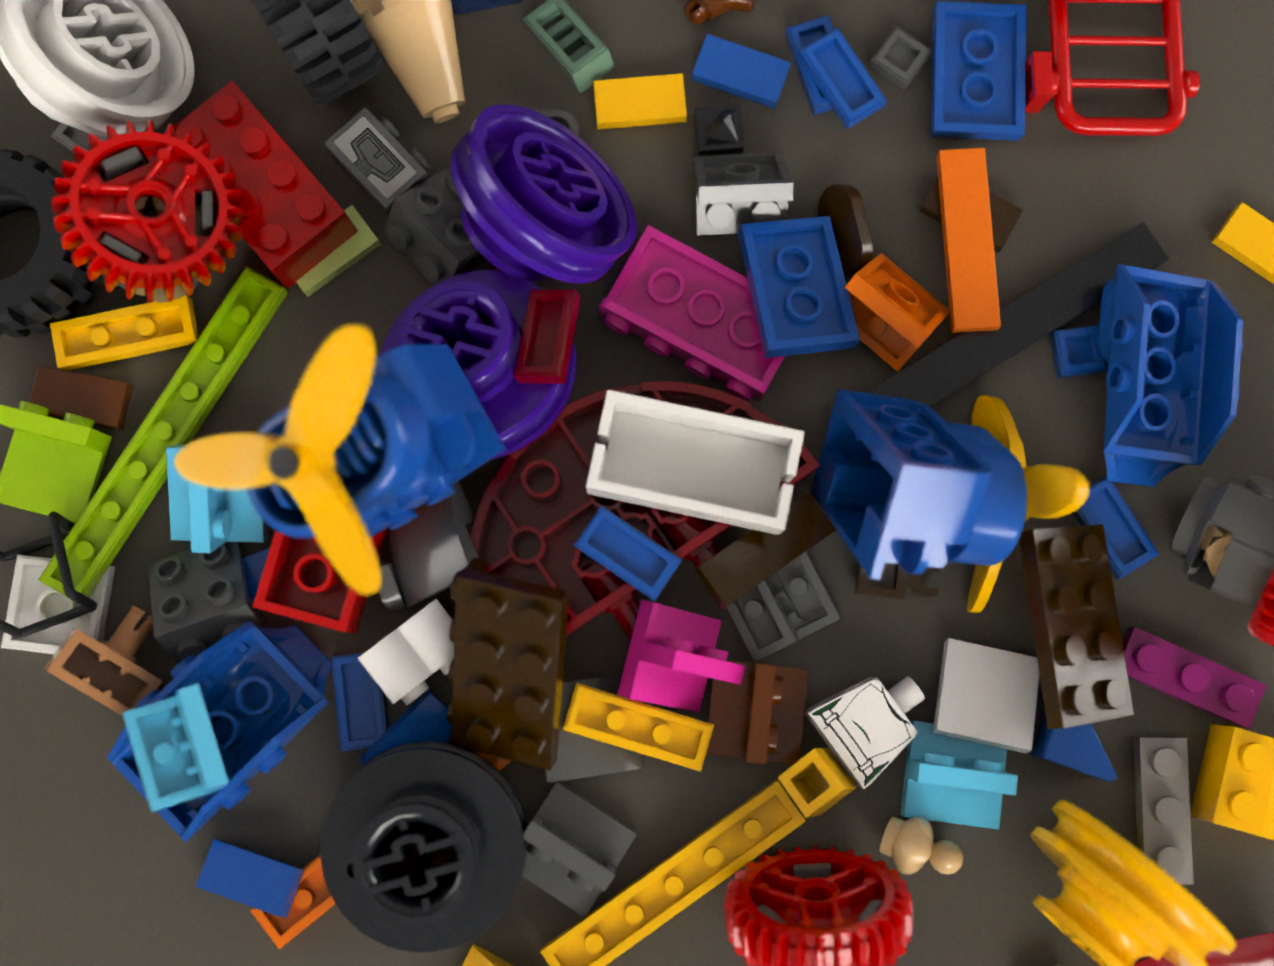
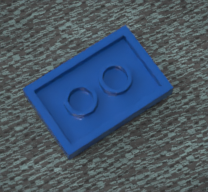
[930,1,1026,141]
[738,216,860,358]

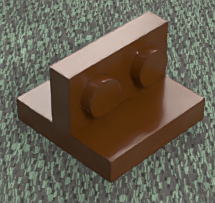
[706,660,809,765]

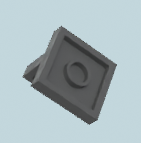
[692,152,794,235]
[521,781,637,917]

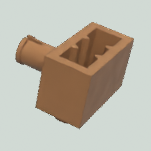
[44,605,162,716]

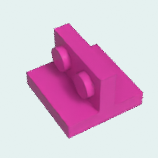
[617,600,746,713]

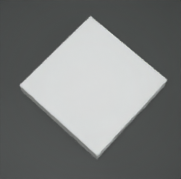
[1,554,115,654]
[932,638,1040,754]

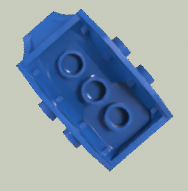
[1098,264,1243,487]
[107,620,332,842]

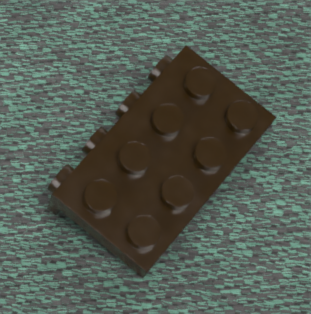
[1019,524,1134,729]
[447,558,569,771]

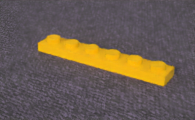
[540,780,806,966]

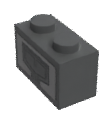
[324,107,431,217]

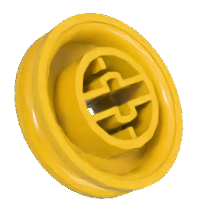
[1030,800,1236,966]

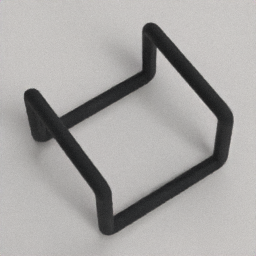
[0,511,97,638]

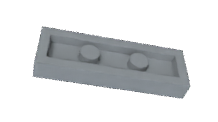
[1133,737,1194,885]

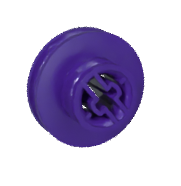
[450,104,637,283]
[380,270,577,460]

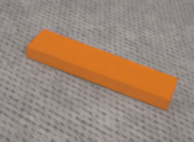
[936,148,1001,333]

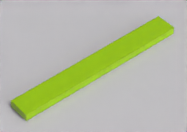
[38,266,288,604]

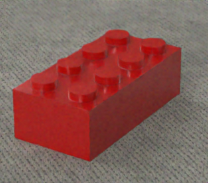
[174,81,358,289]
[252,527,388,634]

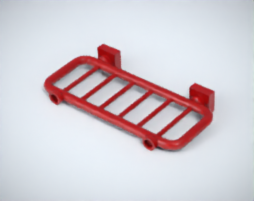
[1025,0,1200,136]

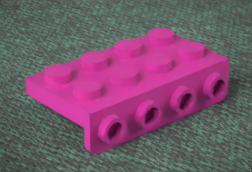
[599,225,785,402]

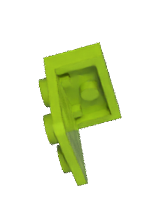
[0,401,112,523]

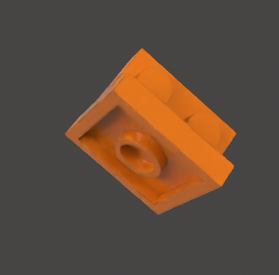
[844,253,949,372]

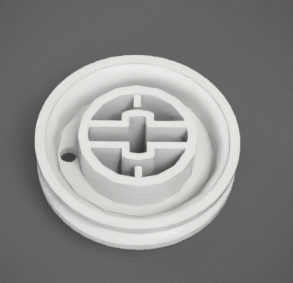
[0,0,194,138]

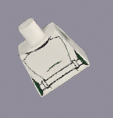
[805,676,925,789]

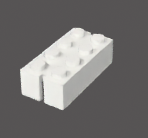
[586,390,805,535]

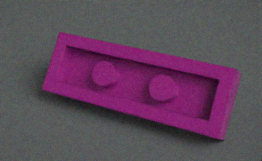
[1122,627,1267,729]

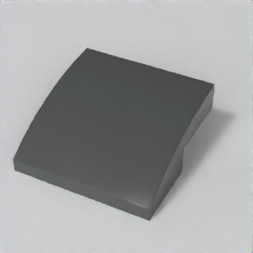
[389,481,479,608]
[727,551,843,662]
[545,674,643,783]

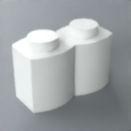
[357,599,454,706]

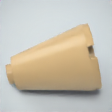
[361,0,465,123]

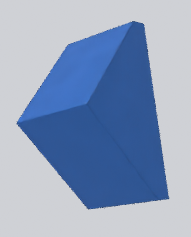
[1030,711,1118,782]

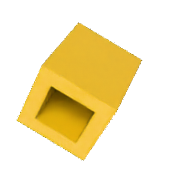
[777,747,858,818]

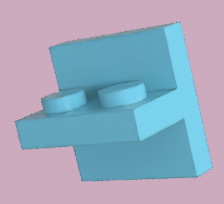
[166,445,269,553]
[122,684,229,813]
[900,720,1018,830]

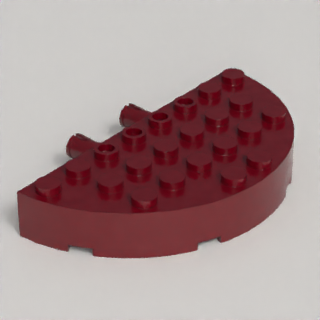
[470,381,820,641]

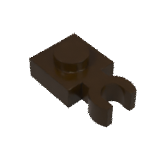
[854,562,941,600]

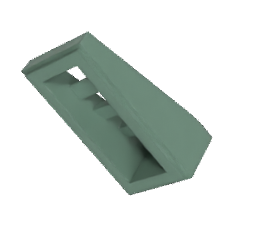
[523,0,614,93]

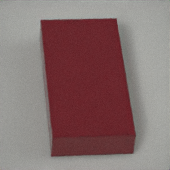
[514,289,580,384]

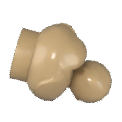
[880,816,964,875]

